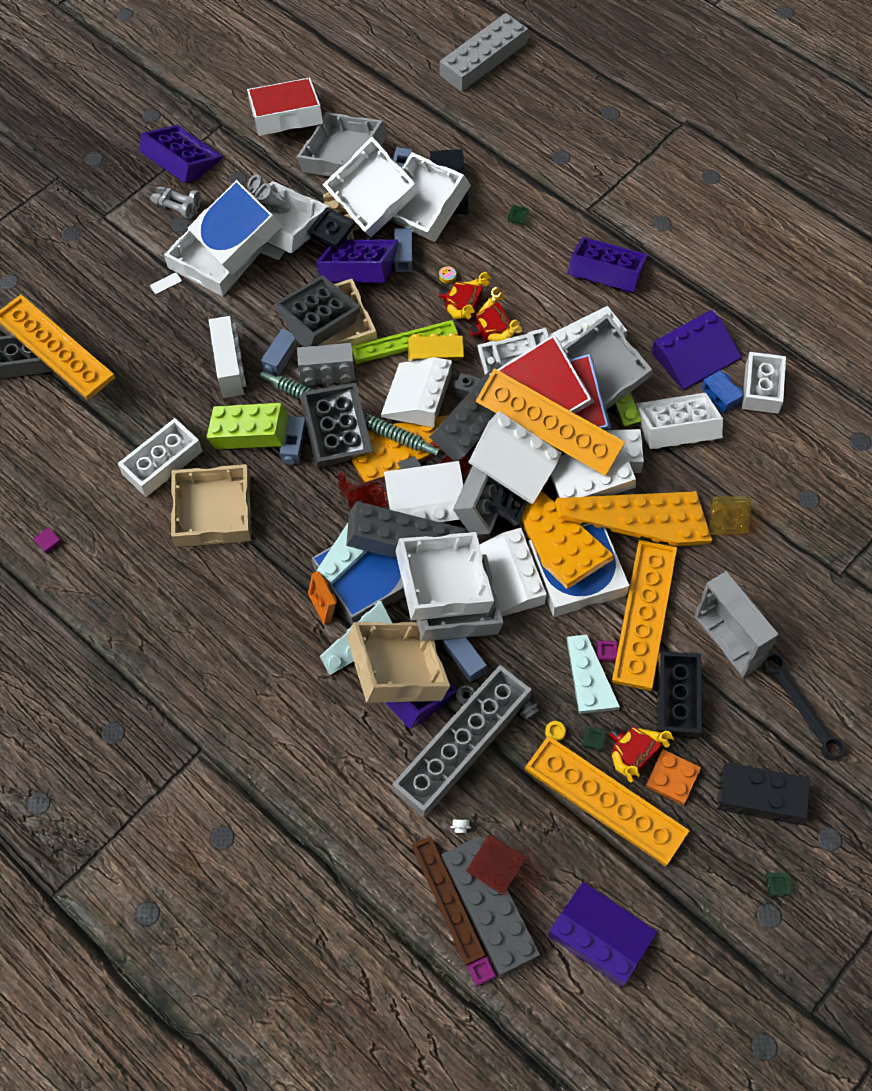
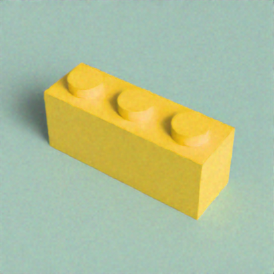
[408,333,464,361]

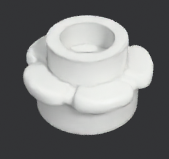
[450,820,471,833]

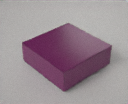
[33,527,61,554]
[597,641,618,662]
[467,956,496,987]

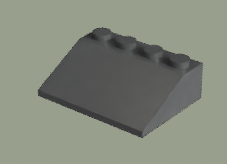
[274,275,361,347]
[301,383,372,469]

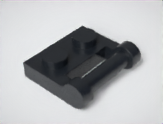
[488,483,528,526]

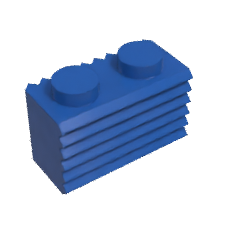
[701,370,744,413]

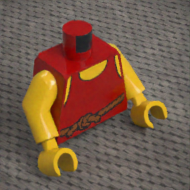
[439,272,491,322]
[468,287,522,343]
[609,726,674,782]

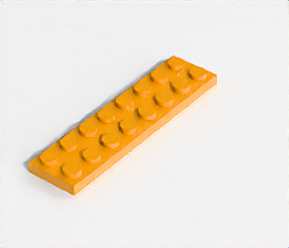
[0,294,115,401]
[476,368,626,476]
[611,540,677,691]
[525,735,690,867]

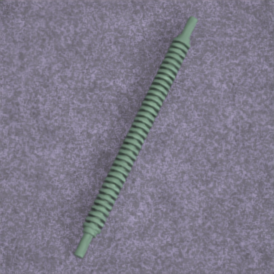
[260,371,441,456]

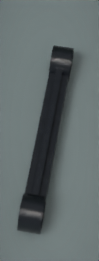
[762,653,845,761]

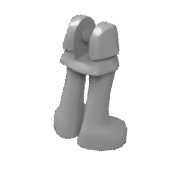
[247,175,290,213]
[150,186,201,219]

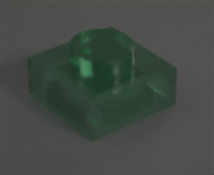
[507,204,529,225]
[581,725,606,752]
[765,872,792,897]

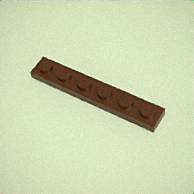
[411,836,485,966]

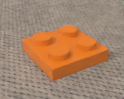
[308,571,337,625]
[645,749,701,806]

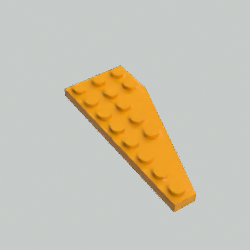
[351,415,448,488]
[507,490,613,589]
[555,491,712,546]

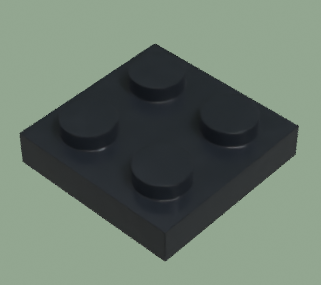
[308,207,356,249]

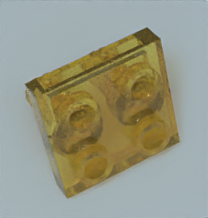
[709,496,751,535]

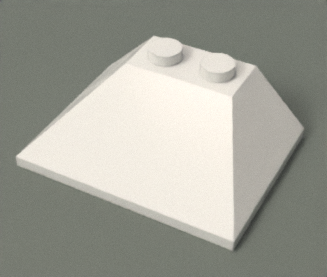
[477,328,549,374]

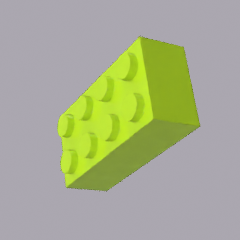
[206,403,289,449]

